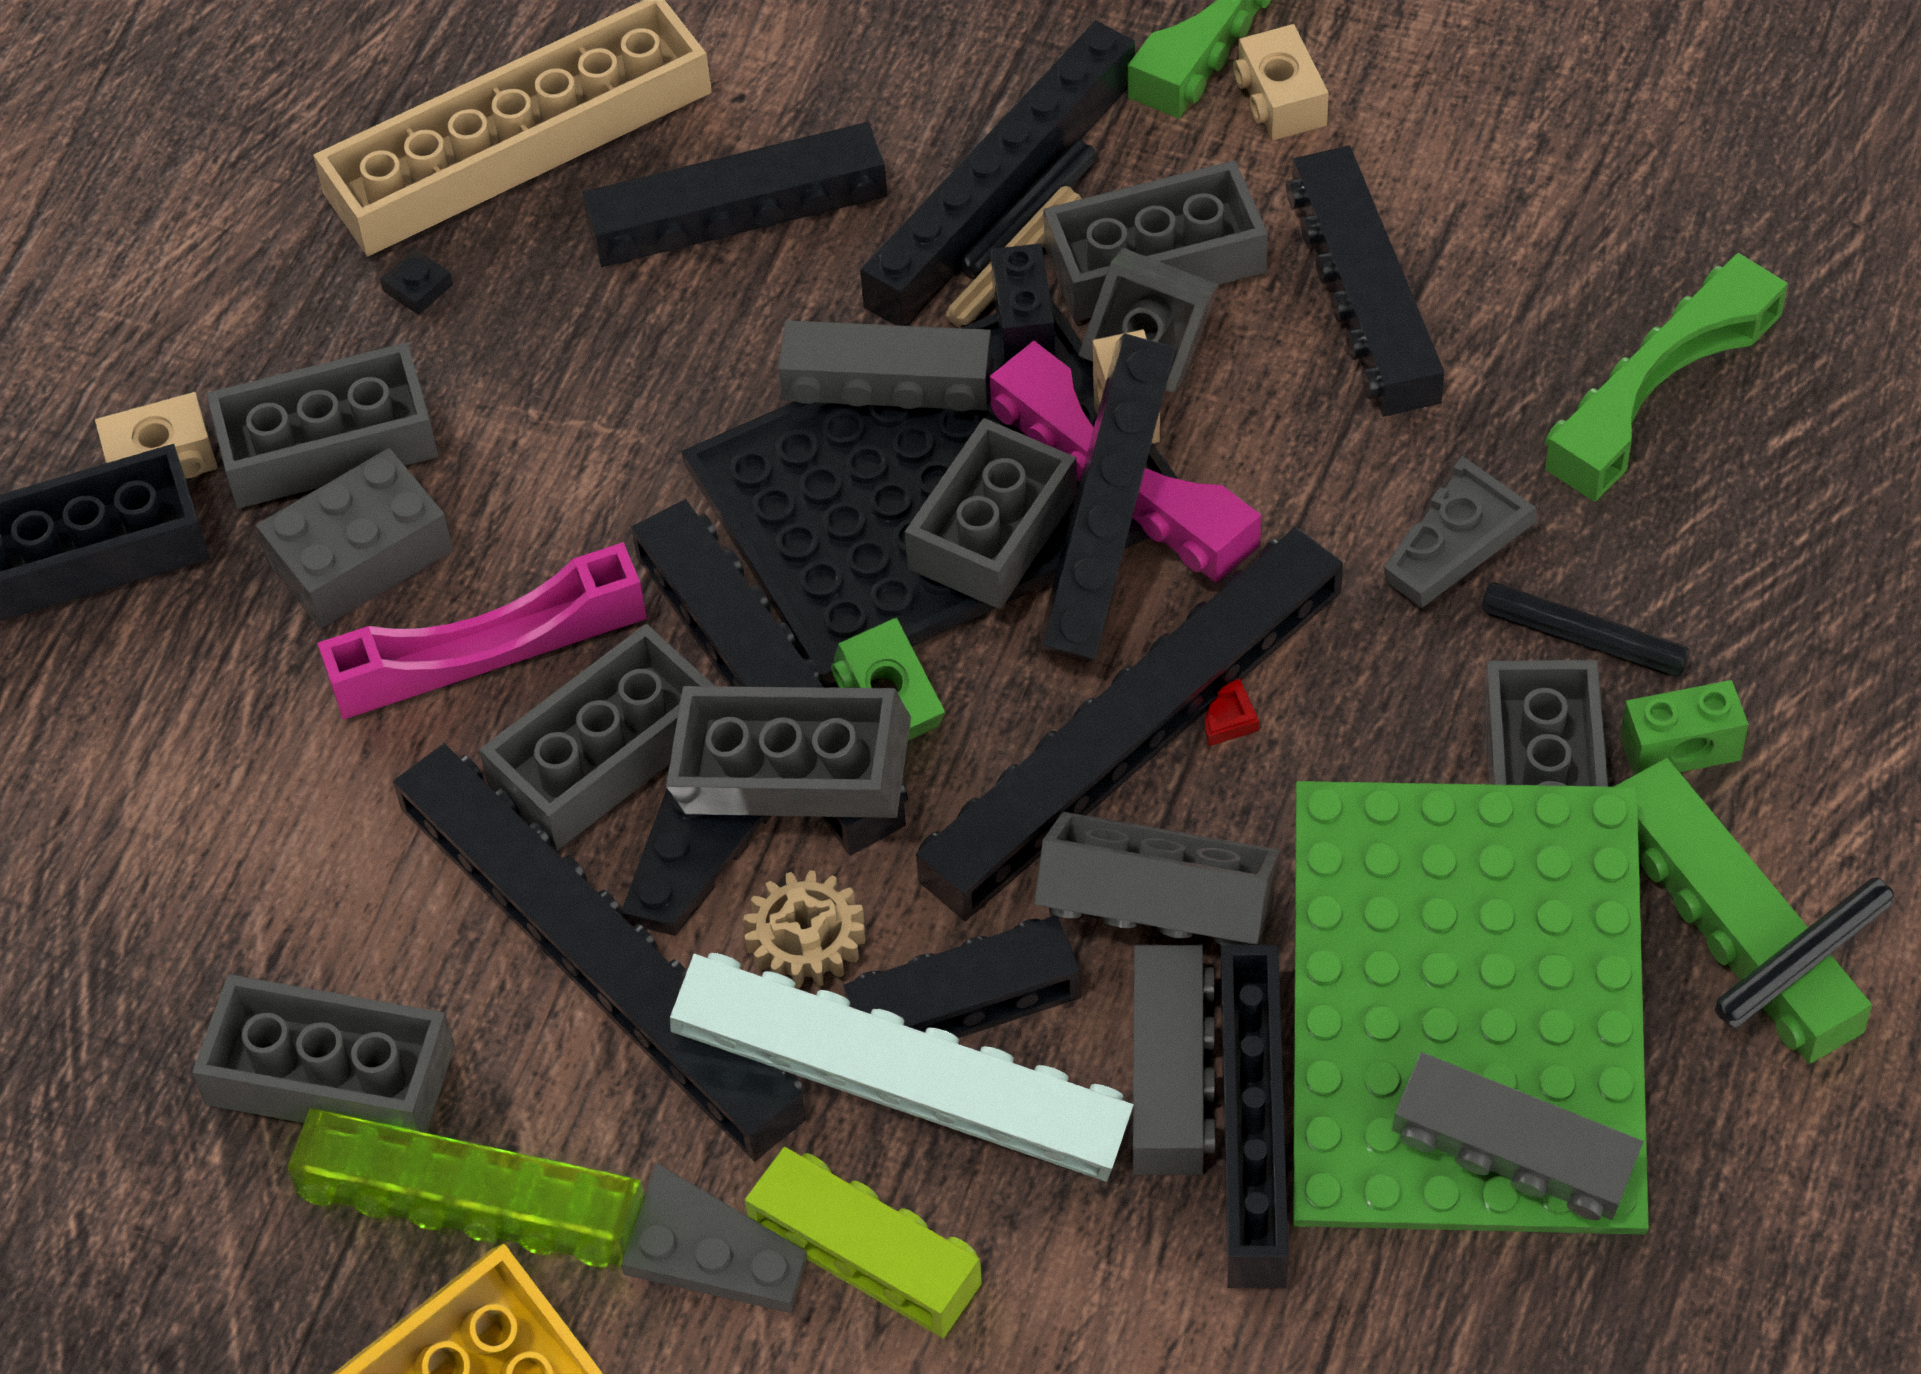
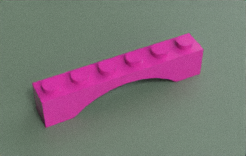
[990,341,1261,583]
[317,542,647,720]

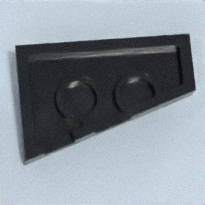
[622,789,772,936]

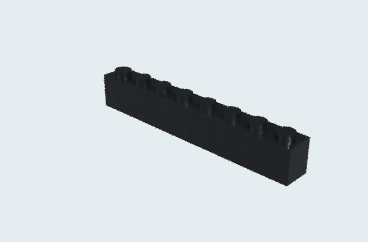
[860,20,1135,326]
[631,499,908,856]

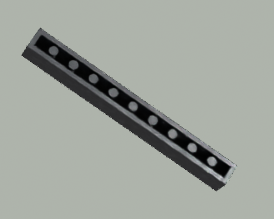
[916,526,1343,922]
[393,743,806,1162]

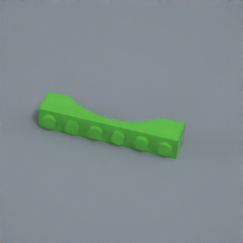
[1128,0,1271,119]
[1545,253,1788,502]

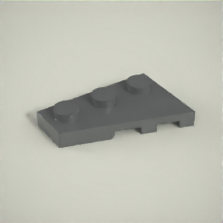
[1384,456,1537,608]
[621,1163,808,1313]

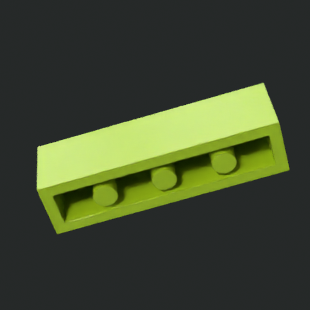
[745,1146,982,1339]

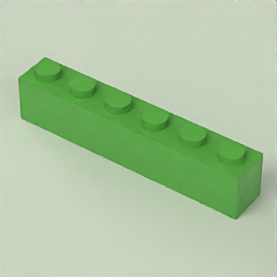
[1614,758,1872,1064]

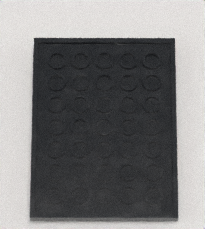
[682,298,1178,687]

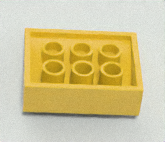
[332,1244,603,1374]

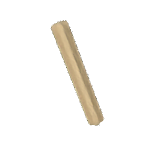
[946,186,1081,328]

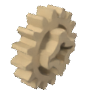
[743,870,866,988]

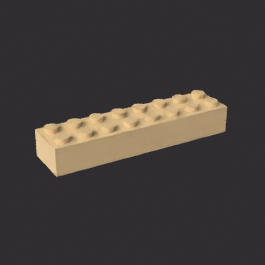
[313,0,712,257]

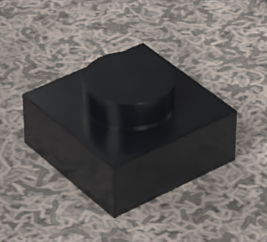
[380,248,453,315]

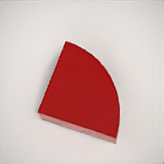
[1205,679,1259,747]

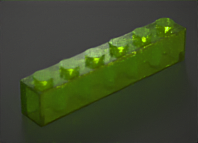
[287,1108,644,1267]

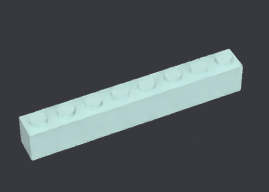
[670,953,1134,1182]

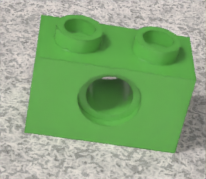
[831,617,945,741]
[1620,680,1749,776]

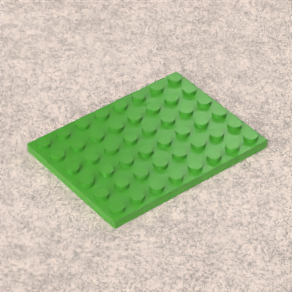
[1293,781,1649,1235]

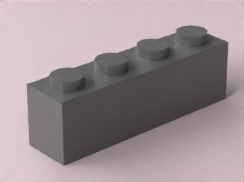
[778,320,992,411]
[1133,945,1215,1175]
[1392,1052,1644,1220]

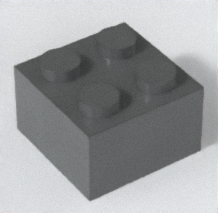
[1078,248,1219,393]

